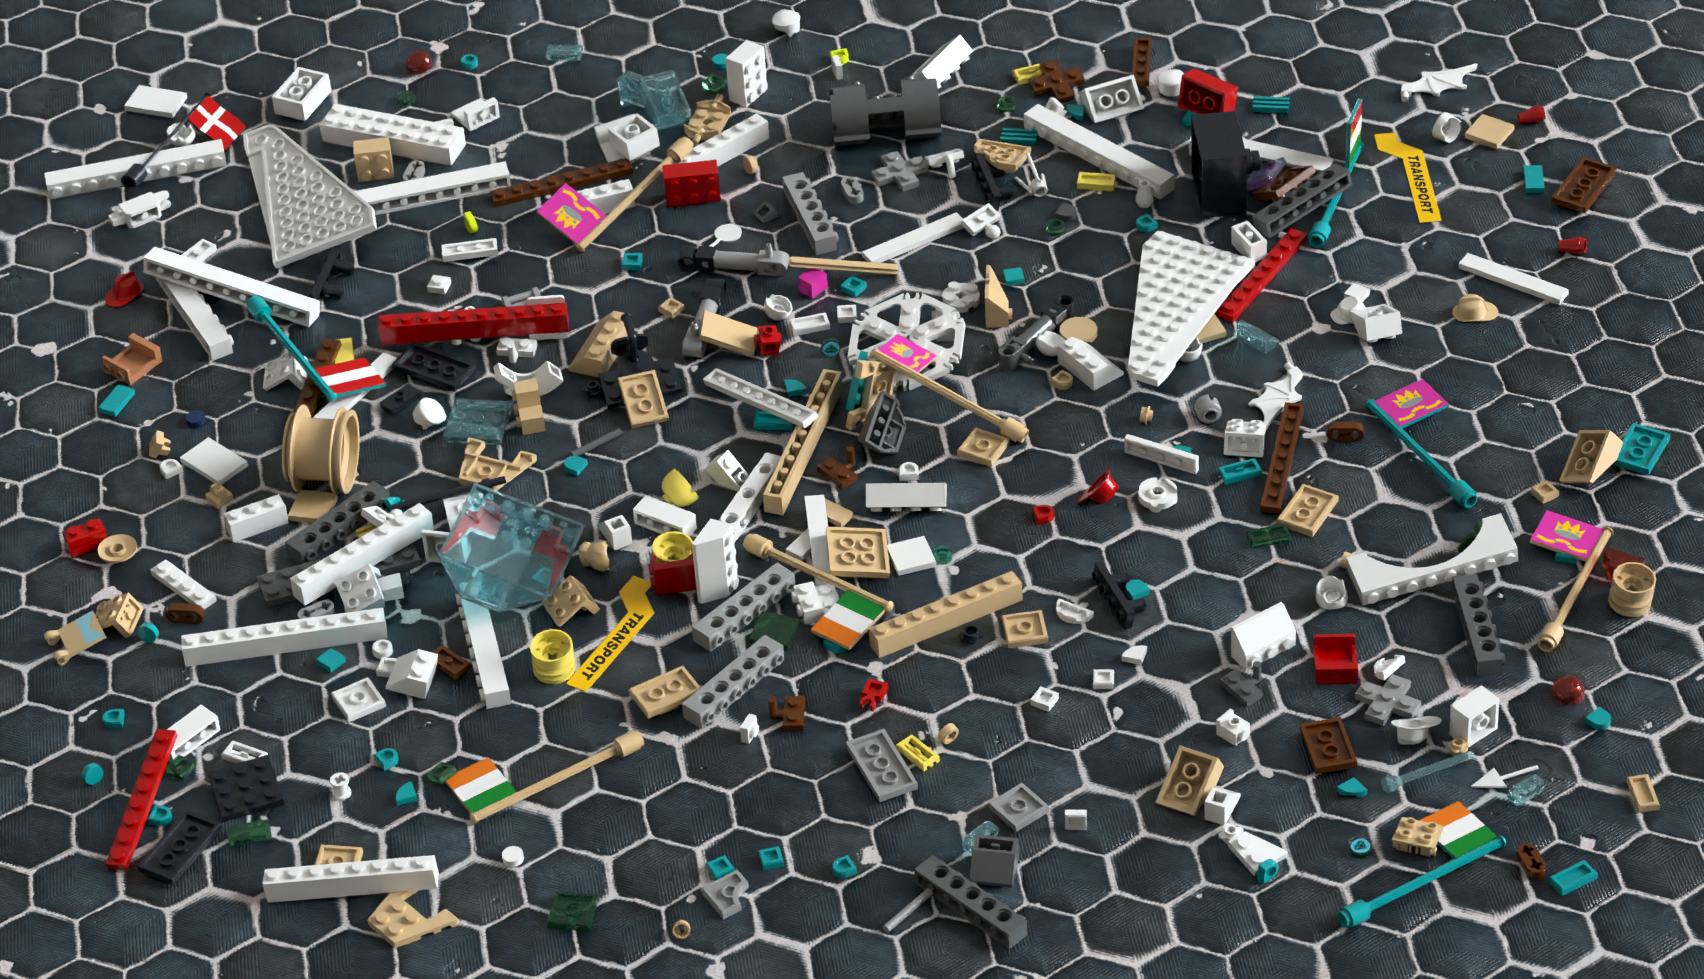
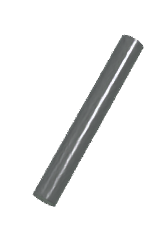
[570,428,623,456]

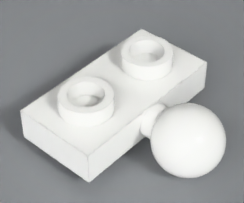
[961,203,1001,238]
[361,506,403,527]

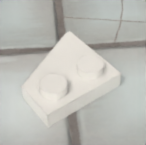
[1227,831,1288,876]

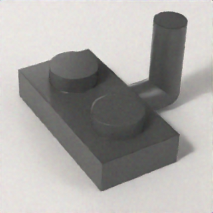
[1220,661,1263,707]

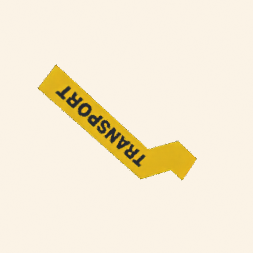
[1374,133,1442,223]
[566,575,654,692]

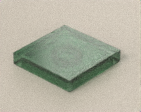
[749,611,801,651]
[547,891,599,932]

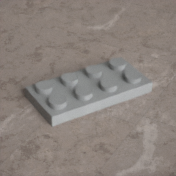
[846,729,918,802]

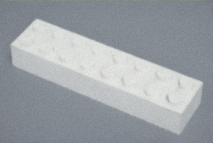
[320,104,466,166]

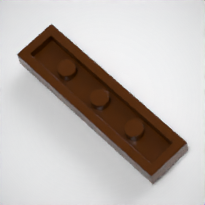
[1132,38,1152,87]

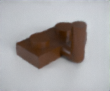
[817,446,858,490]
[768,696,806,731]

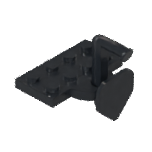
[598,313,682,409]

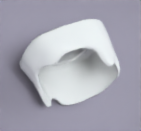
[772,9,800,37]
[1158,69,1184,97]
[1432,113,1461,143]
[413,398,446,430]
[1315,576,1348,610]

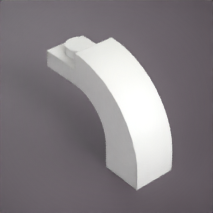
[493,361,563,396]

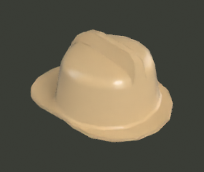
[1452,294,1498,322]

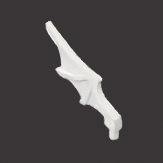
[1401,63,1477,102]
[1248,362,1302,430]

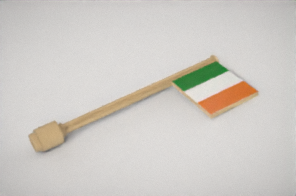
[743,534,894,650]
[444,730,644,824]

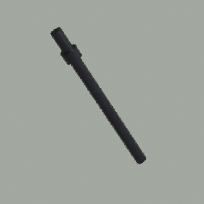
[390,476,506,510]

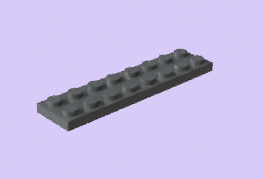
[257,543,421,607]

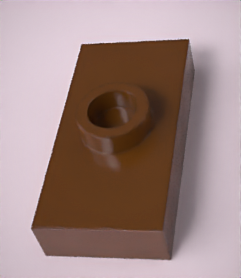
[432,645,471,680]

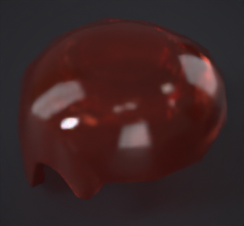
[406,50,433,73]
[1552,675,1586,705]

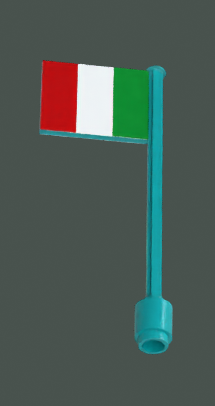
[1308,98,1364,248]

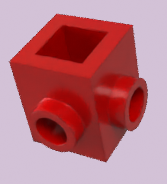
[754,325,782,356]

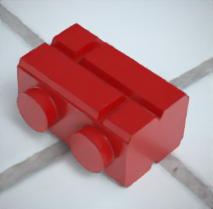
[62,518,107,558]

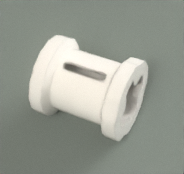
[330,773,351,801]

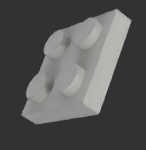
[989,783,1049,832]

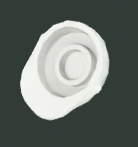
[1330,296,1366,325]

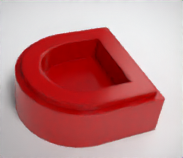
[1032,505,1054,525]

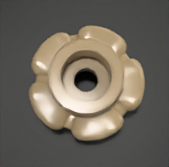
[1139,406,1153,425]
[1448,738,1469,757]

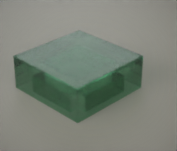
[702,74,727,94]
[166,755,196,780]
[426,762,457,784]

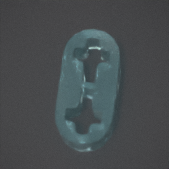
[1507,775,1546,806]
[962,821,999,854]

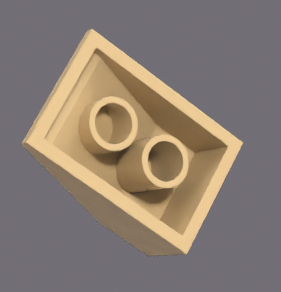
[1559,430,1623,483]
[1155,745,1224,816]

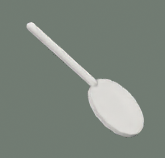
[709,224,742,247]

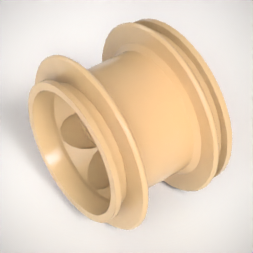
[282,404,360,495]

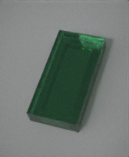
[1246,523,1291,549]
[227,819,272,846]

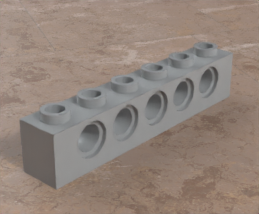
[782,172,839,255]
[692,563,795,652]
[682,635,784,729]

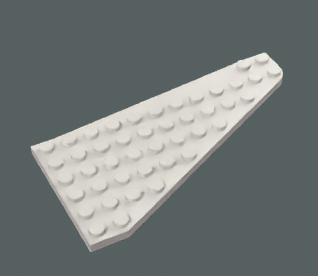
[1128,231,1255,387]

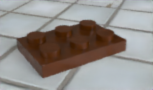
[1253,165,1316,201]
[1300,717,1357,774]

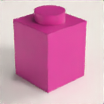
[798,269,828,299]

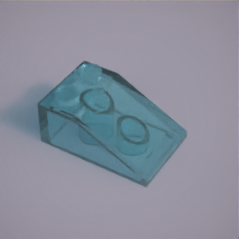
[640,70,691,131]

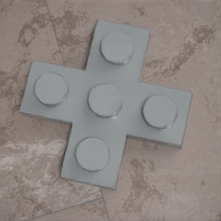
[871,151,929,192]
[1355,674,1421,726]

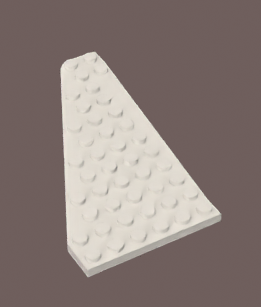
[243,125,377,268]

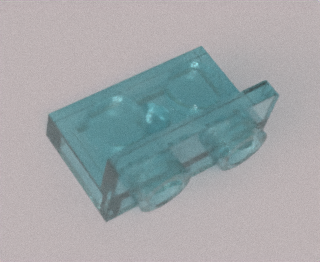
[617,70,648,108]

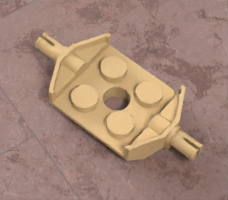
[684,94,731,146]

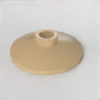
[98,534,137,563]

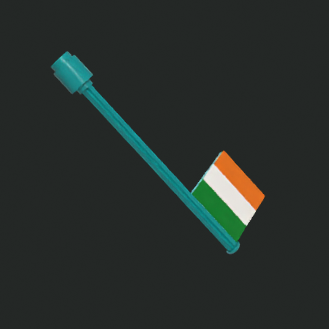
[1337,801,1506,928]

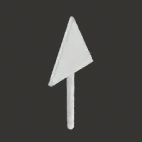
[1471,765,1538,788]

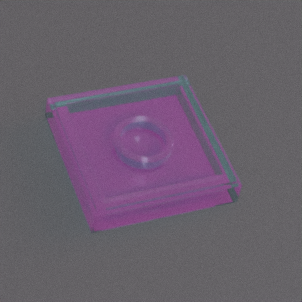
[1247,157,1287,192]

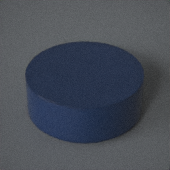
[186,410,206,428]

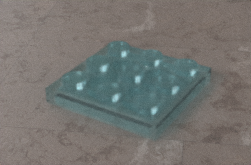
[443,398,512,445]

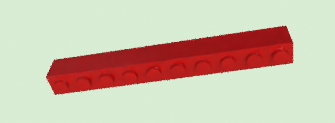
[378,303,569,345]

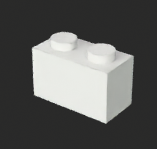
[1231,220,1267,262]

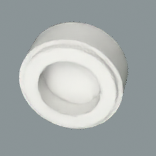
[372,639,393,659]
[502,846,524,867]

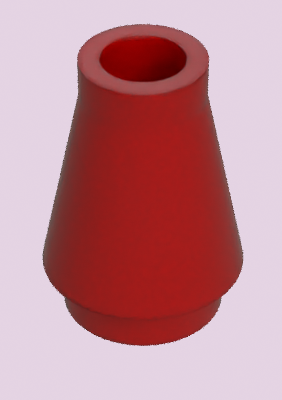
[1518,105,1546,124]
[1558,236,1587,255]

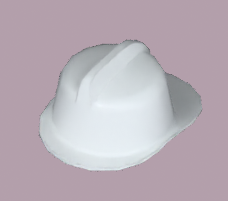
[1391,716,1442,745]

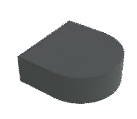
[1055,203,1077,221]

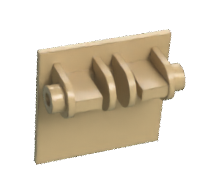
[1392,817,1444,857]

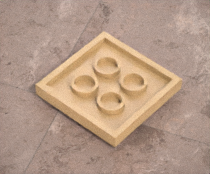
[825,527,890,578]

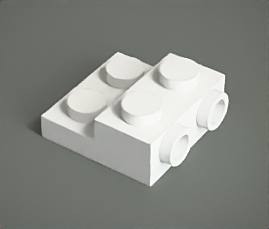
[791,581,839,624]

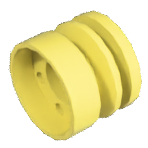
[652,531,693,563]
[530,629,576,684]

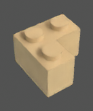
[511,378,546,435]

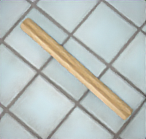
[789,256,898,275]

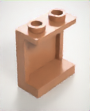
[101,333,163,385]

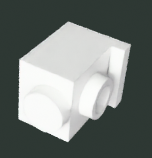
[1217,709,1250,746]

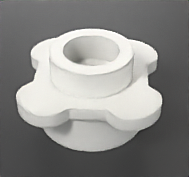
[1219,823,1243,844]

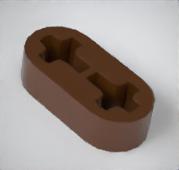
[1326,422,1364,442]
[165,603,205,624]
[1517,843,1546,880]

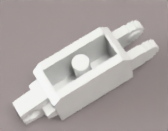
[108,191,171,228]

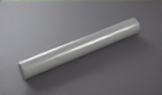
[883,888,933,933]

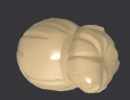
[578,541,609,571]

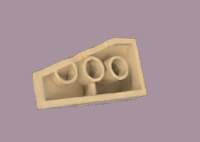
[985,265,1012,328]

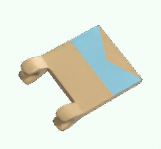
[44,610,107,666]

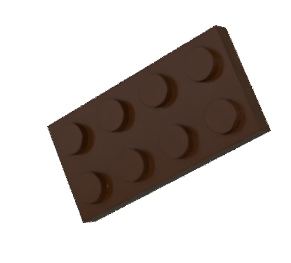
[1551,157,1617,214]

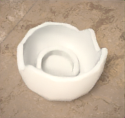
[166,122,195,147]
[764,294,793,321]
[1036,331,1065,357]
[1179,338,1202,362]

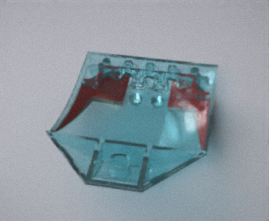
[437,483,585,613]

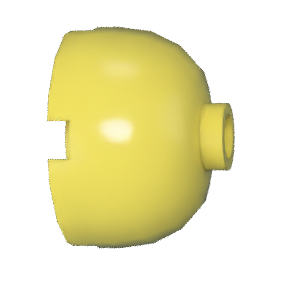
[662,468,699,508]

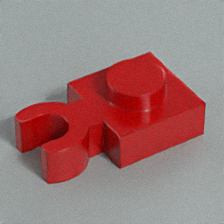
[860,679,888,712]

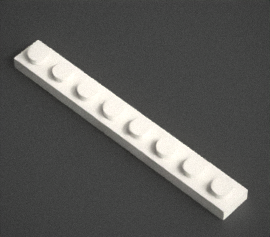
[703,368,818,428]

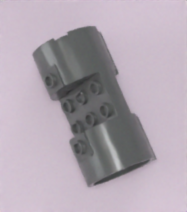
[829,76,942,147]

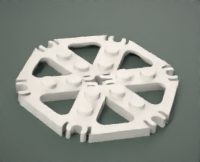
[847,293,965,391]

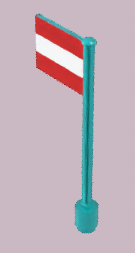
[246,296,386,402]

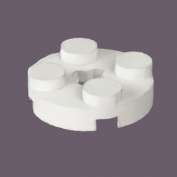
[942,282,980,313]
[1138,478,1177,513]

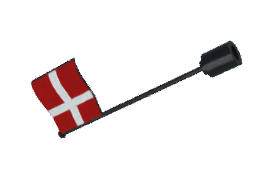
[121,92,246,190]

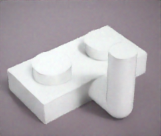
[924,148,964,178]
[496,338,538,364]

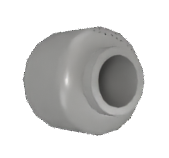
[1194,395,1222,424]

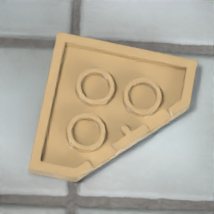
[974,139,1031,173]

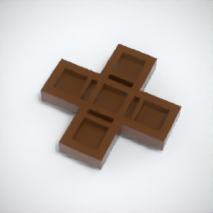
[1029,59,1085,103]

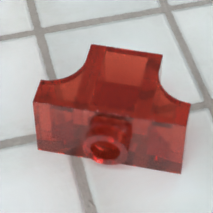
[1603,547,1645,581]

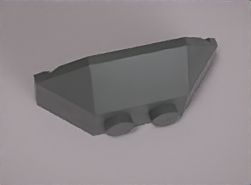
[858,390,906,454]

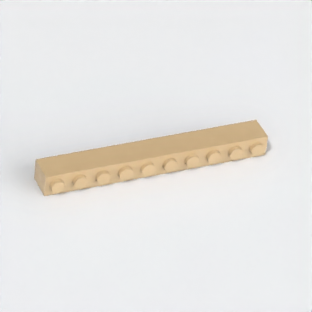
[763,369,843,515]

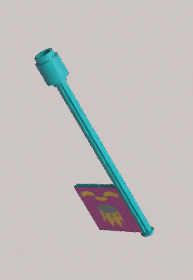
[1365,379,1478,508]

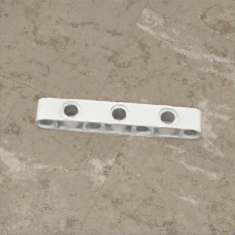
[719,453,781,543]

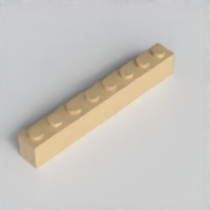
[869,571,1023,658]

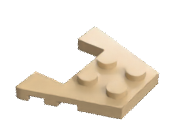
[846,360,896,430]
[459,437,537,493]
[368,890,459,948]

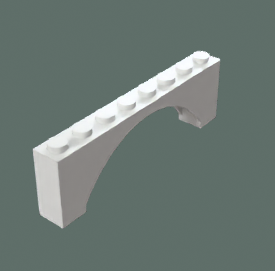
[1346,513,1518,606]

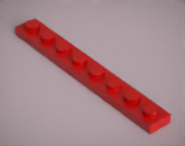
[1217,228,1308,322]
[106,729,178,871]

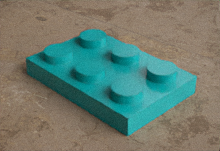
[846,351,870,411]
[1612,423,1670,476]

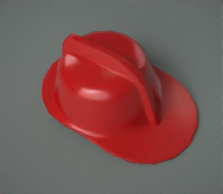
[104,271,144,307]
[1076,468,1119,503]

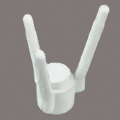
[1014,152,1048,197]

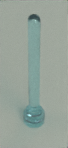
[1381,751,1474,794]

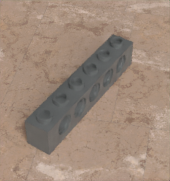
[1252,163,1352,238]
[285,481,390,564]
[1452,574,1505,676]
[914,855,1027,949]

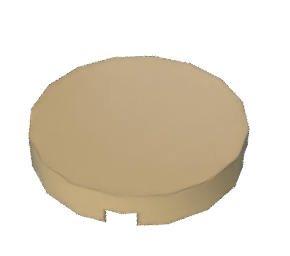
[1060,317,1097,343]

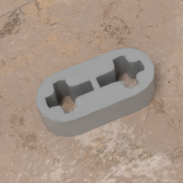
[403,160,425,182]
[841,177,864,204]
[298,600,335,619]

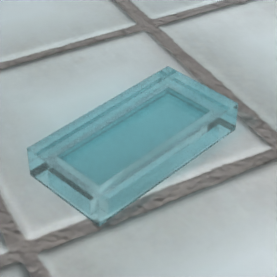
[546,45,583,60]

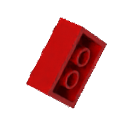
[1177,68,1238,115]
[662,159,721,207]

